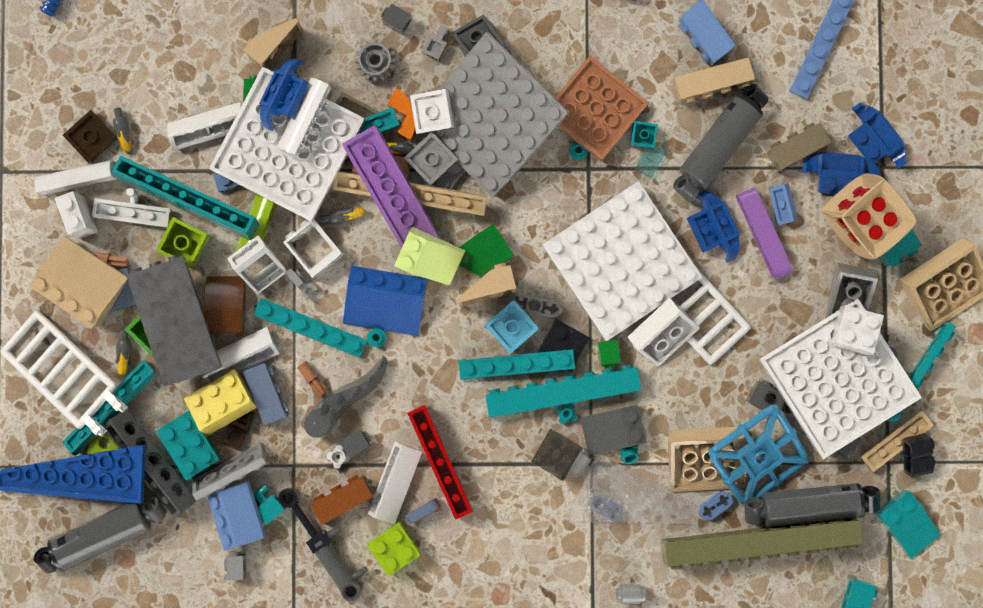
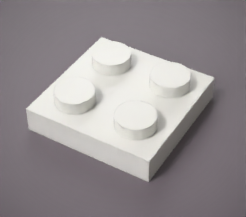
[410,89,454,134]

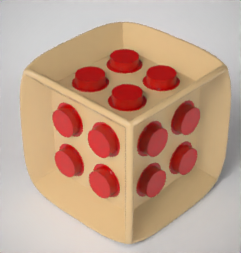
[821,173,917,260]

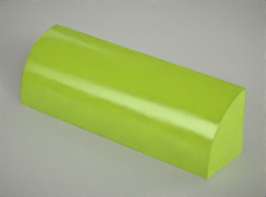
[234,194,277,253]

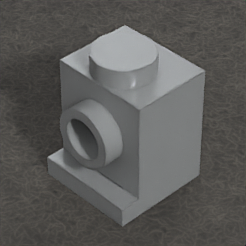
[224,551,246,580]

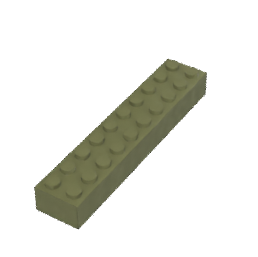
[660,518,864,570]

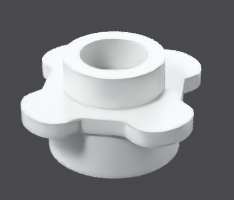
[327,445,350,468]

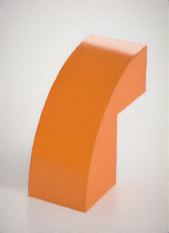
[387,88,416,143]

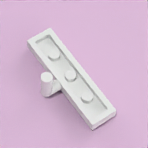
[92,188,172,228]

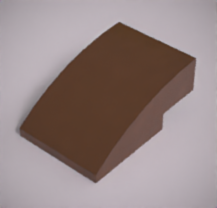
[204,276,246,334]

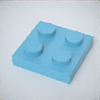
[485,300,539,354]

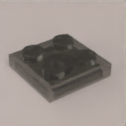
[531,428,583,481]

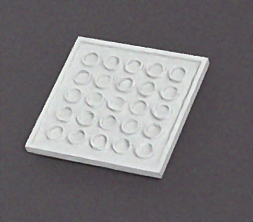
[209,67,365,222]
[542,181,702,341]
[759,299,922,459]

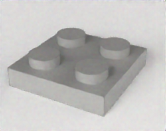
[404,132,458,186]

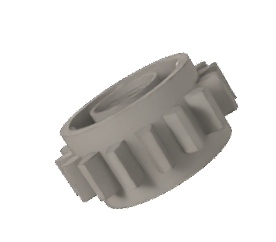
[354,39,396,82]

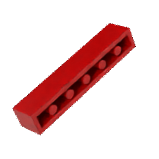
[407,405,473,520]

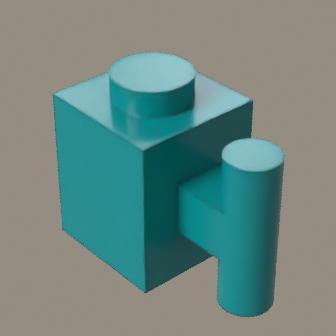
[253,484,286,525]

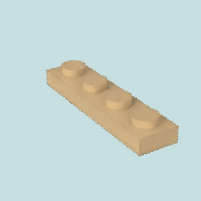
[860,410,934,472]

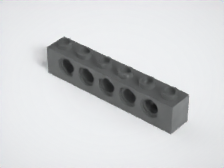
[746,379,862,459]
[104,409,196,519]

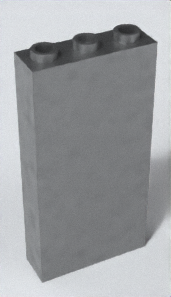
[126,255,223,387]

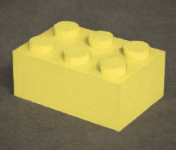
[184,369,257,436]

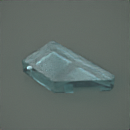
[635,146,669,178]

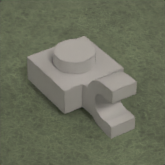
[422,25,449,61]
[285,268,318,300]

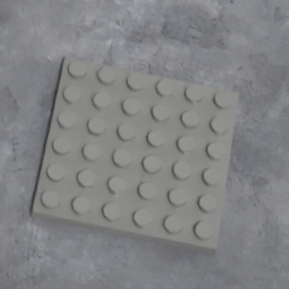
[428,32,570,197]

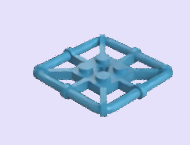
[708,405,810,506]

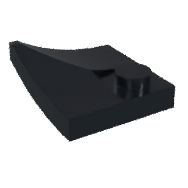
[537,318,589,372]

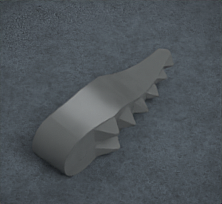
[304,356,387,438]

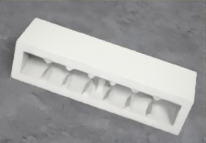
[277,78,331,158]
[167,102,242,151]
[34,160,117,196]
[202,327,280,384]
[367,441,422,525]

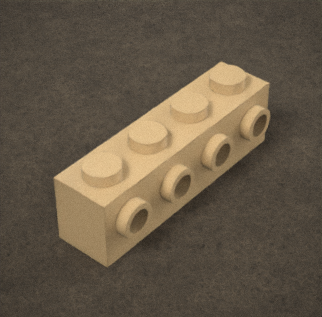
[673,57,755,104]

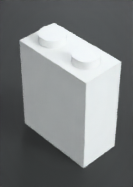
[55,191,99,239]

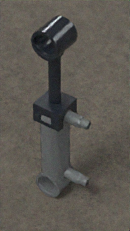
[278,487,368,602]

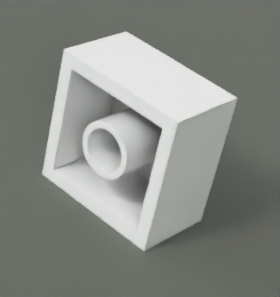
[831,305,884,355]

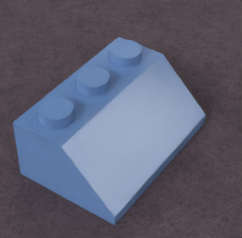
[679,0,736,67]
[207,481,266,551]

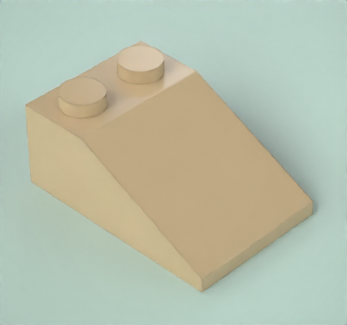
[244,18,303,70]

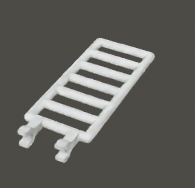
[657,266,751,365]
[0,310,128,436]

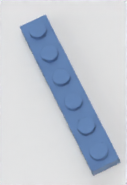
[789,0,854,100]

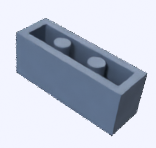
[243,363,289,425]

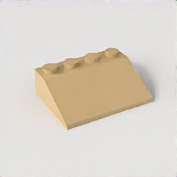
[29,236,128,329]
[899,238,983,331]
[457,263,516,307]
[668,427,748,492]

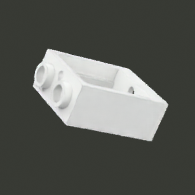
[283,219,343,279]
[227,235,287,295]

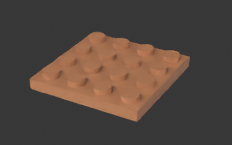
[555,56,649,161]

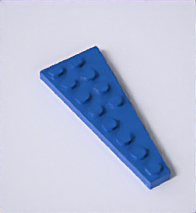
[0,445,146,503]

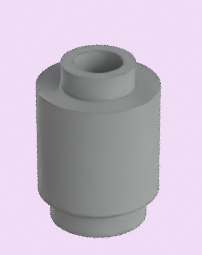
[565,447,592,477]
[616,584,645,604]

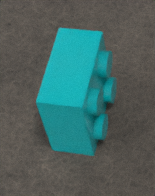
[630,121,658,150]

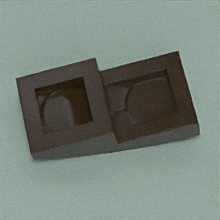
[221,411,256,451]

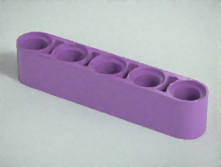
[736,187,793,280]

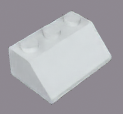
[628,298,700,367]

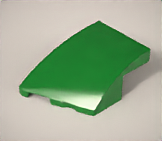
[458,224,515,278]

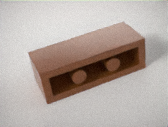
[311,475,374,525]

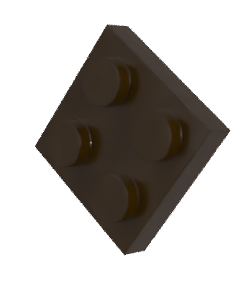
[63,110,118,164]

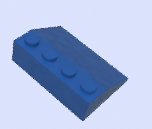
[343,265,428,336]

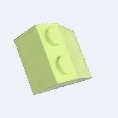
[394,227,465,285]

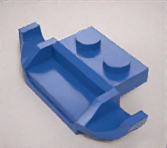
[259,59,309,131]
[848,103,907,169]
[802,152,880,194]
[686,190,740,262]

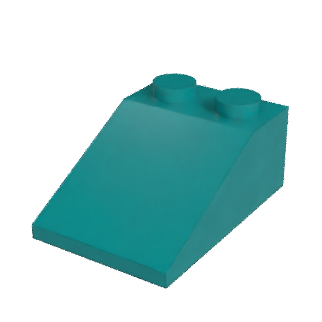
[874,489,941,559]

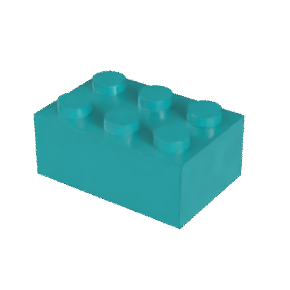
[156,410,223,481]

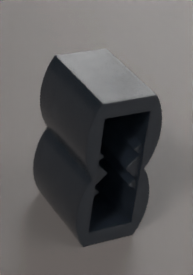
[902,433,935,478]

